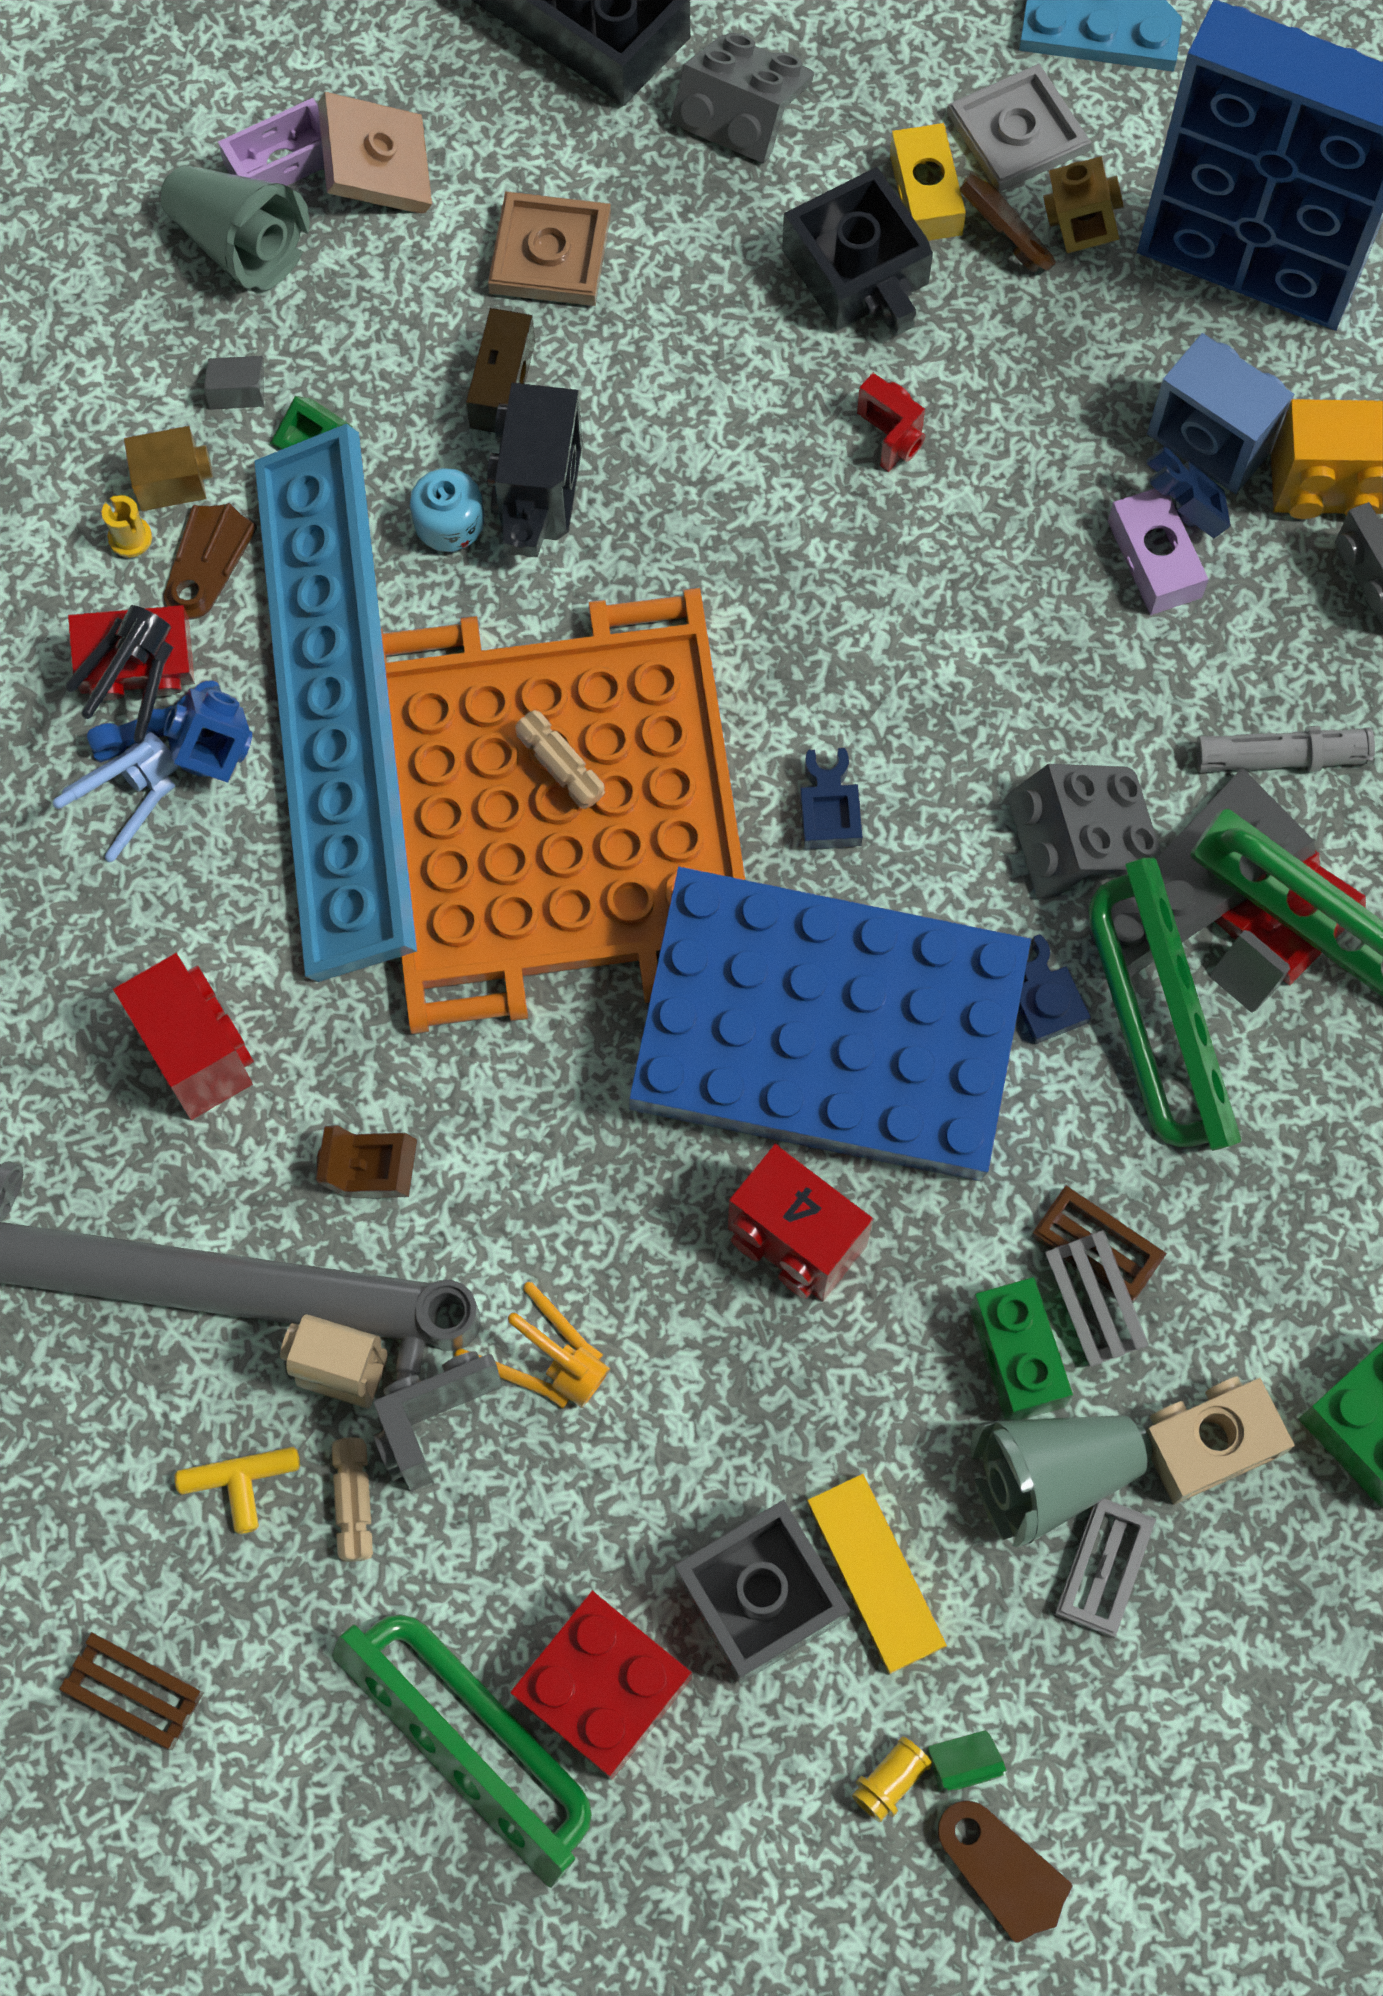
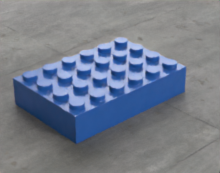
[1137,0,1383,331]
[629,866,1031,1181]

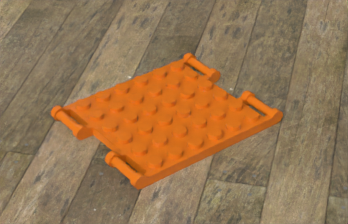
[381,588,745,1034]

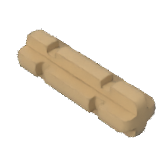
[515,710,605,809]
[332,1437,373,1562]

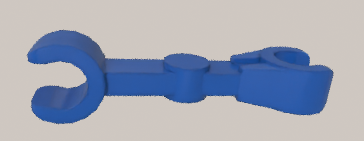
[87,681,221,763]

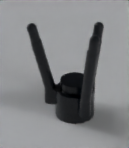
[65,605,174,744]

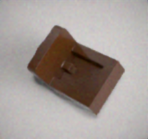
[316,1125,417,1198]

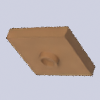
[318,92,432,213]
[488,191,611,306]

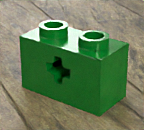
[969,1277,1073,1421]

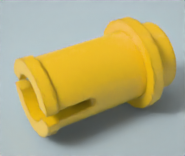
[101,495,153,558]
[852,1736,932,1822]

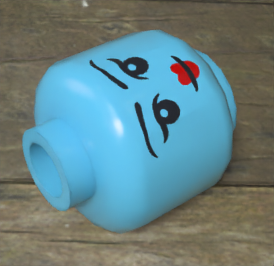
[409,468,485,552]

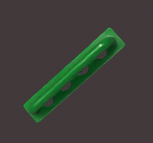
[1190,809,1383,997]
[1088,858,1241,1151]
[332,1614,592,1888]

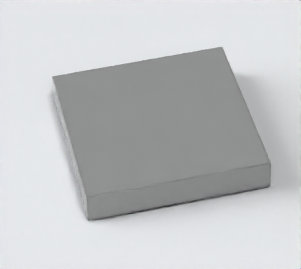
[947,64,1091,192]

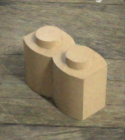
[280,1314,388,1409]

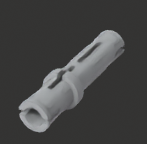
[1196,726,1375,773]

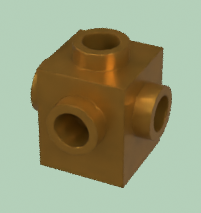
[1043,156,1124,253]

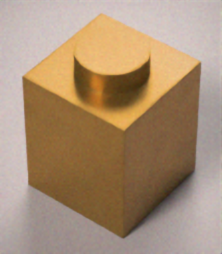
[124,426,213,511]

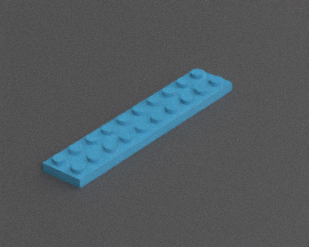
[254,424,417,982]

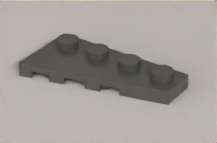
[1089,768,1315,977]

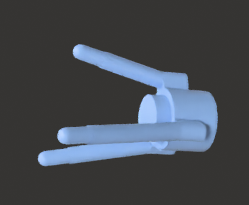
[52,732,179,862]

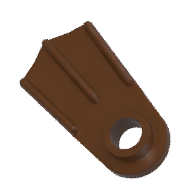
[960,173,1056,272]
[164,503,257,620]
[938,1800,1073,1943]

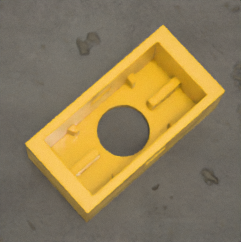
[890,123,966,241]

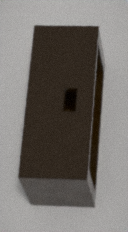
[466,308,535,433]

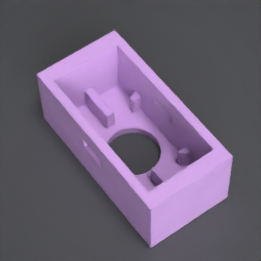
[218,98,324,186]
[1108,488,1209,615]

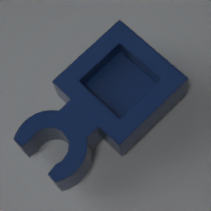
[1146,447,1231,539]
[800,748,863,849]
[1018,934,1091,1044]

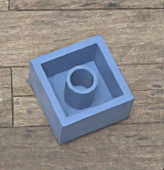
[1147,333,1295,494]

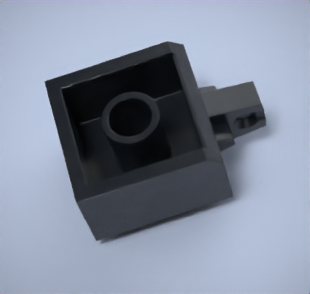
[782,167,933,337]
[487,382,583,557]

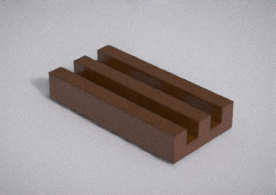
[1031,1185,1167,1303]
[59,1632,204,1750]

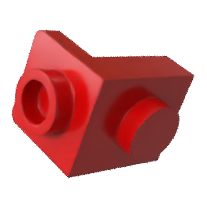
[857,372,926,472]

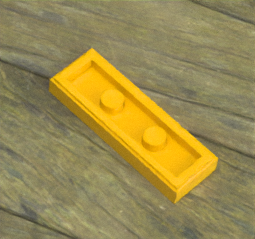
[807,1474,947,1675]

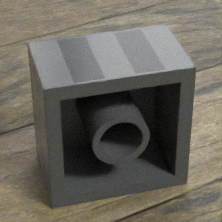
[674,1499,851,1685]

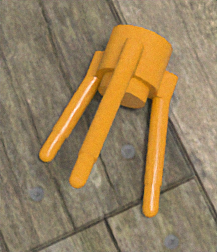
[455,1282,611,1409]

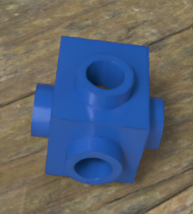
[164,688,252,783]

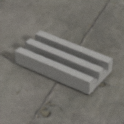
[1045,1230,1149,1367]
[1054,1499,1156,1639]

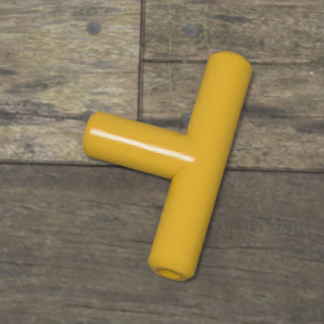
[174,1447,300,1534]

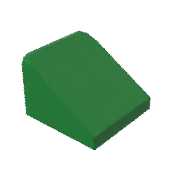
[270,396,353,450]
[928,1730,1007,1794]

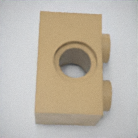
[1146,1376,1295,1505]

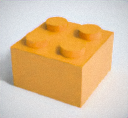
[1271,399,1383,519]

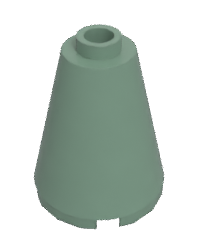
[161,165,310,290]
[970,1415,1152,1547]

